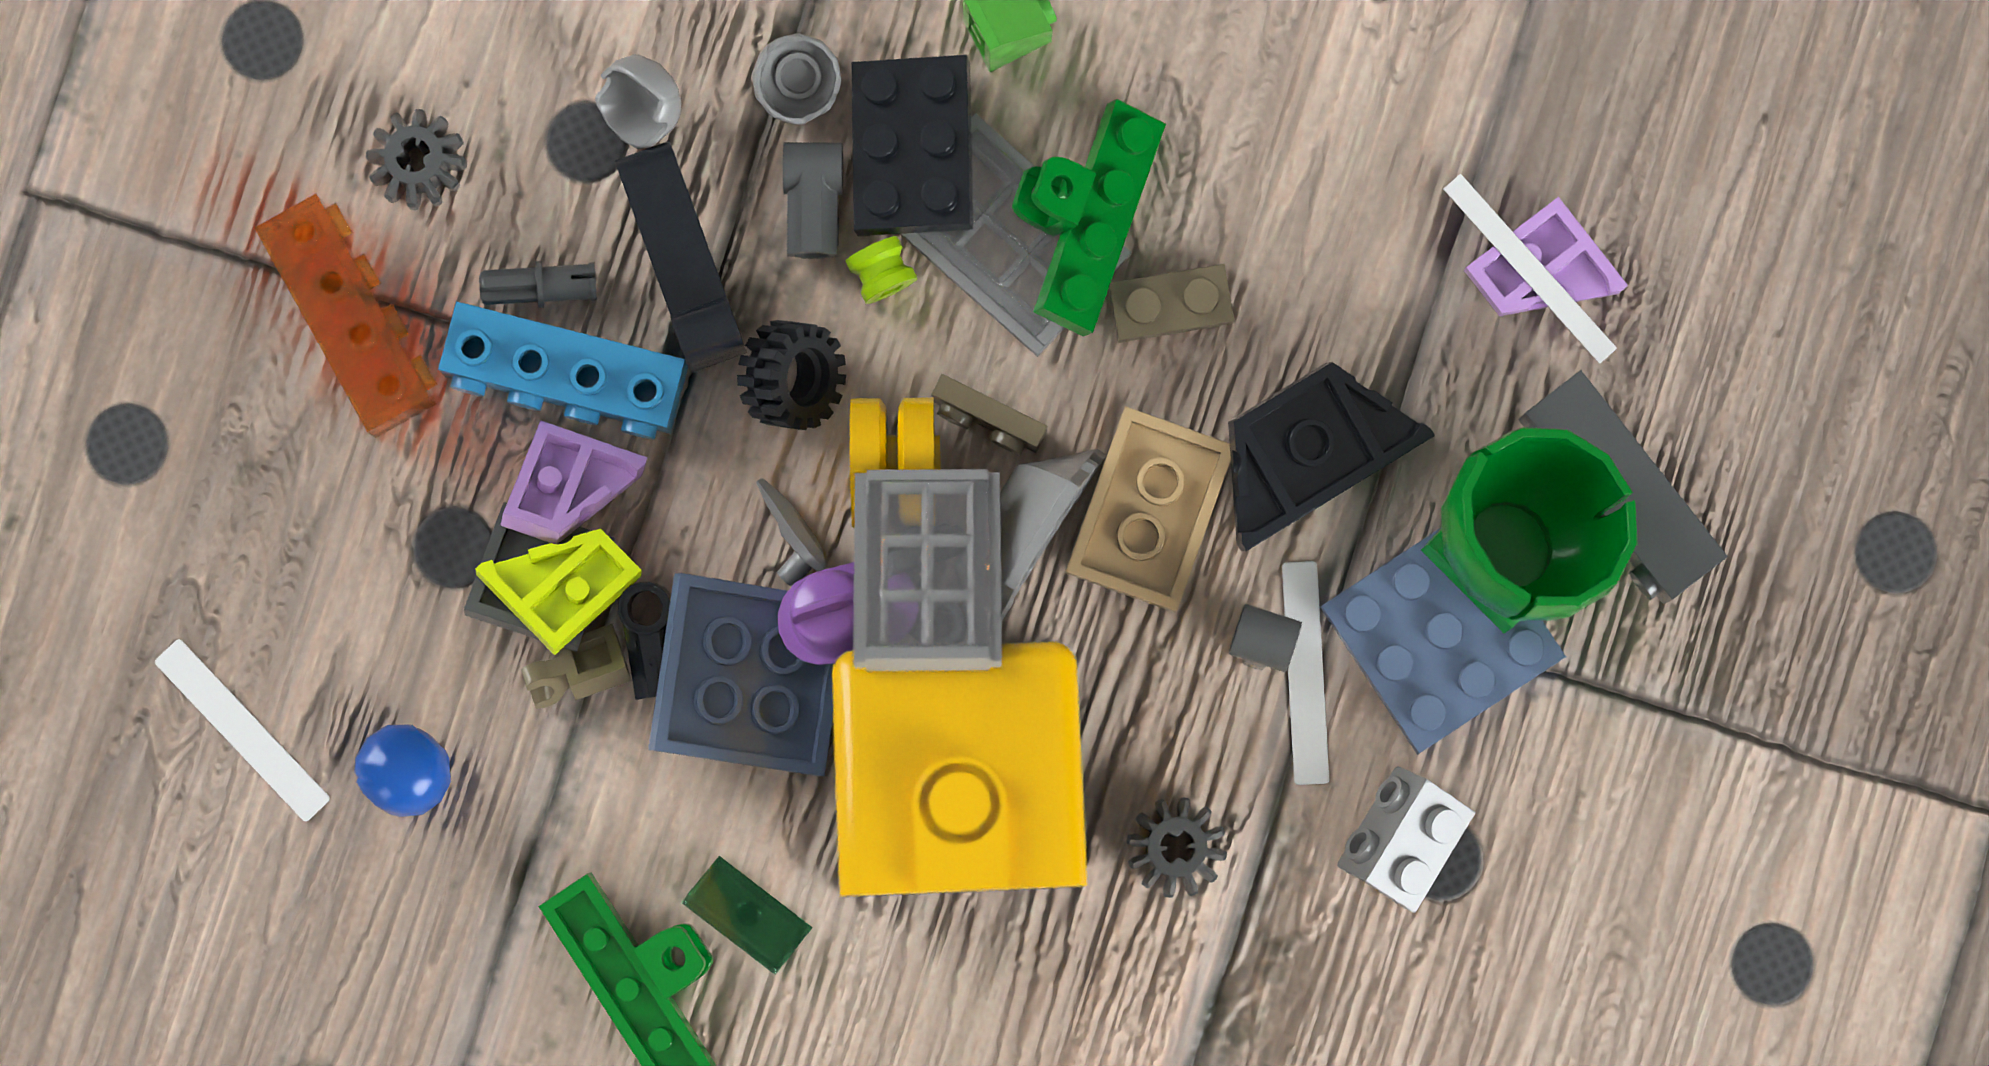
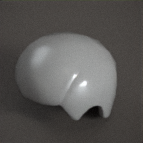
[752,33,842,124]
[595,54,681,149]

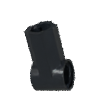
[618,582,671,700]

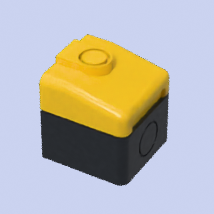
[832,642,1087,898]

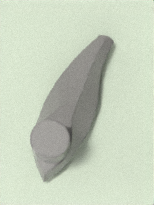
[756,478,825,587]

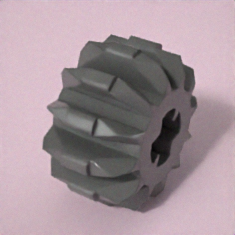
[366,109,467,210]
[1126,797,1227,898]

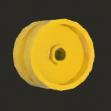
[850,397,941,528]

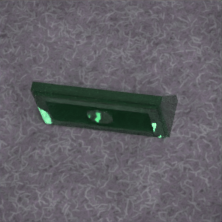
[681,856,813,975]

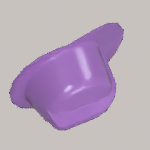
[777,562,919,665]

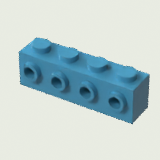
[438,301,689,440]

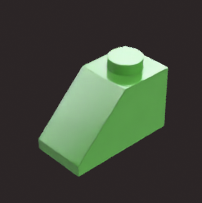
[963,0,1057,73]

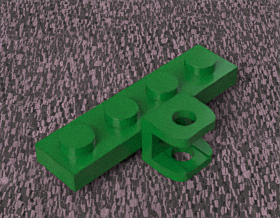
[1012,99,1166,337]
[538,872,717,1066]

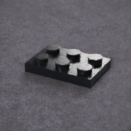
[851,55,973,236]

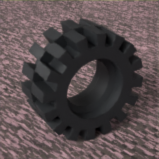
[737,320,846,430]

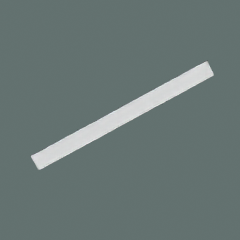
[1444,174,1617,364]

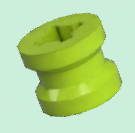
[845,236,918,304]

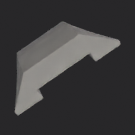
[954,449,1106,626]

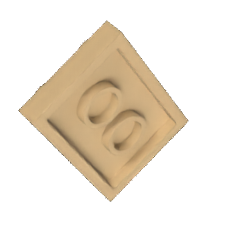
[1065,406,1231,613]

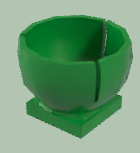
[1421,428,1637,633]

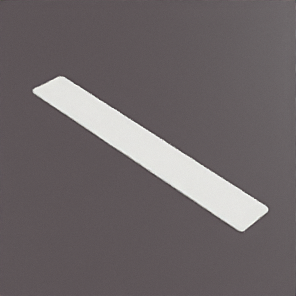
[1282,561,1329,785]
[155,639,330,821]

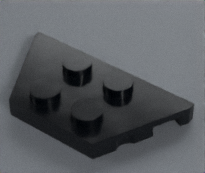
[1228,362,1435,551]

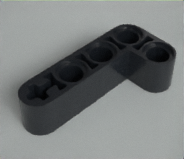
[615,141,747,373]

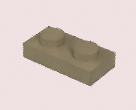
[1109,264,1235,343]
[931,374,1048,456]

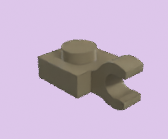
[521,624,632,709]

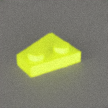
[475,528,642,655]

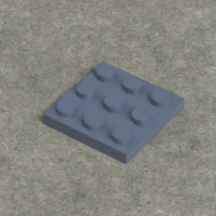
[1320,527,1566,754]
[648,573,834,776]

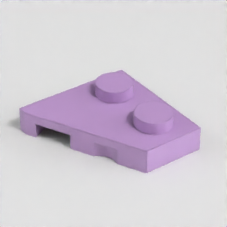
[1464,197,1628,316]
[500,420,648,544]

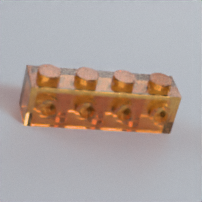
[254,194,438,438]

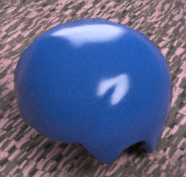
[354,724,451,817]

